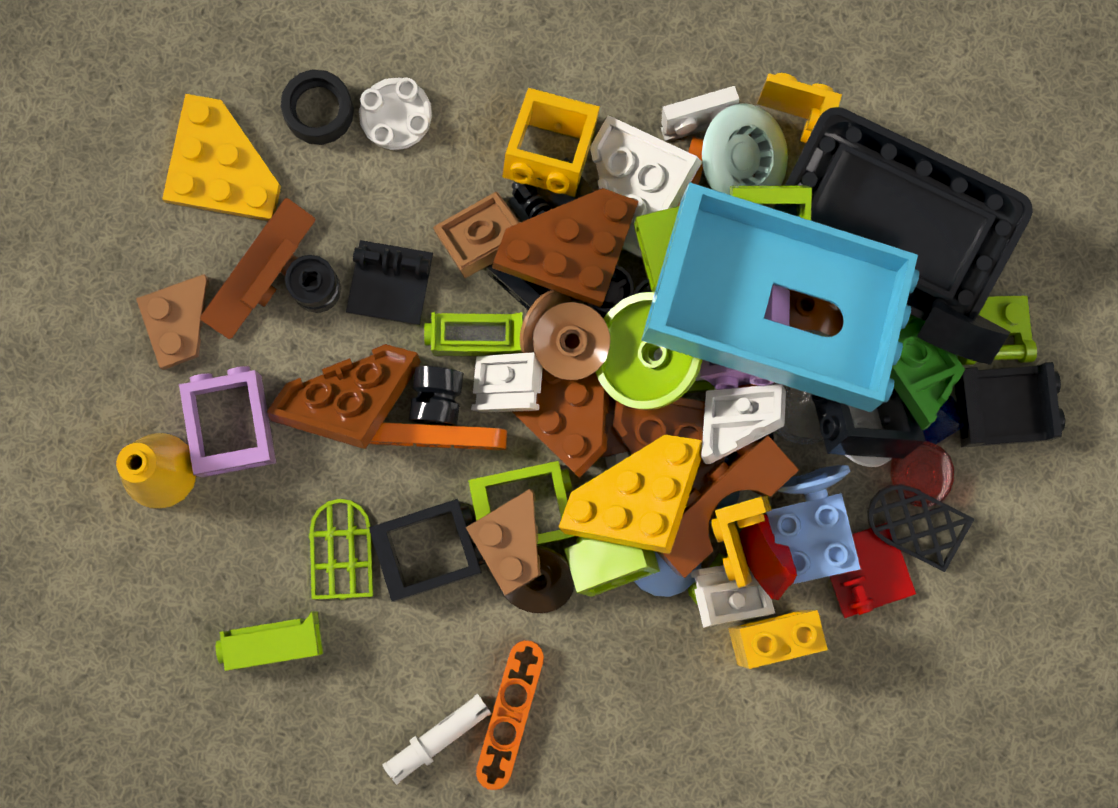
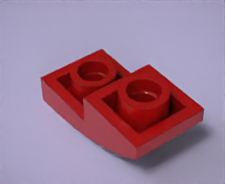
[739,514,797,601]

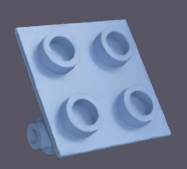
[766,493,861,584]

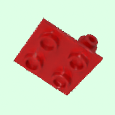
[829,523,916,618]

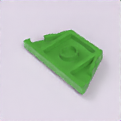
[890,314,965,430]

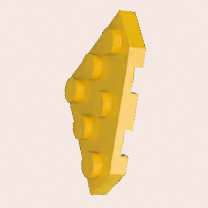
[162,94,281,221]
[559,435,702,554]

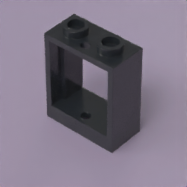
[811,388,926,459]
[369,499,486,602]

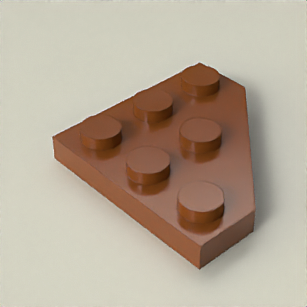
[492,188,639,307]
[512,333,609,478]
[267,344,421,449]
[612,398,725,521]

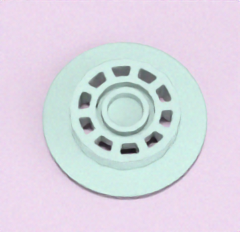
[702,103,788,205]

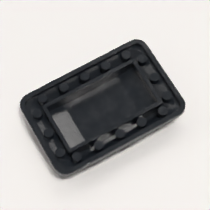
[774,107,1033,321]

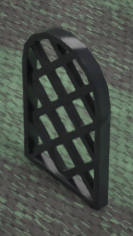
[867,484,974,572]

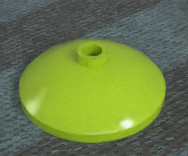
[596,292,703,410]

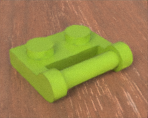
[957,295,1037,365]

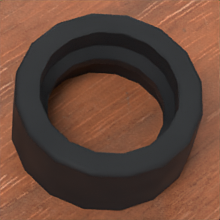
[280,69,354,145]

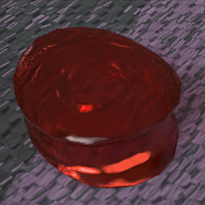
[890,441,954,507]

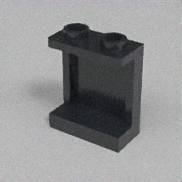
[954,362,1065,448]

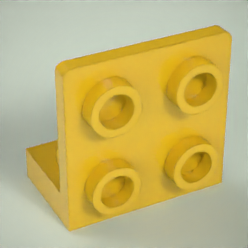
[757,73,842,143]
[711,496,772,588]

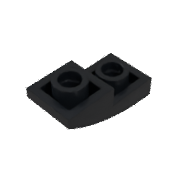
[917,301,1010,365]

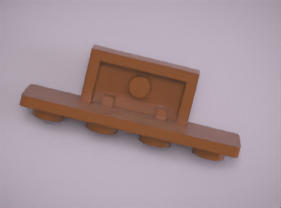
[200,198,315,339]

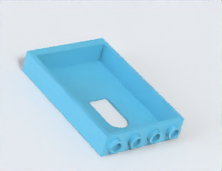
[641,182,919,412]

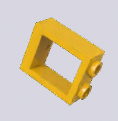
[502,88,600,197]
[728,610,828,669]

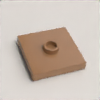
[433,192,520,278]

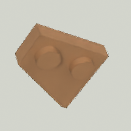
[136,274,209,370]
[466,489,541,595]

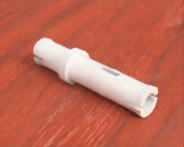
[382,694,492,785]

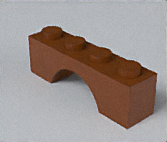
[656,435,799,578]

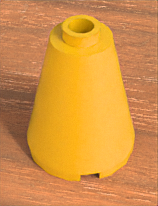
[116,433,196,508]

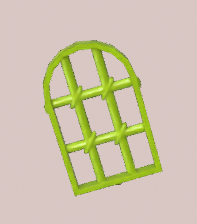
[308,499,373,600]

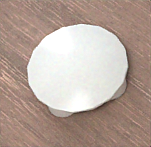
[359,77,432,150]

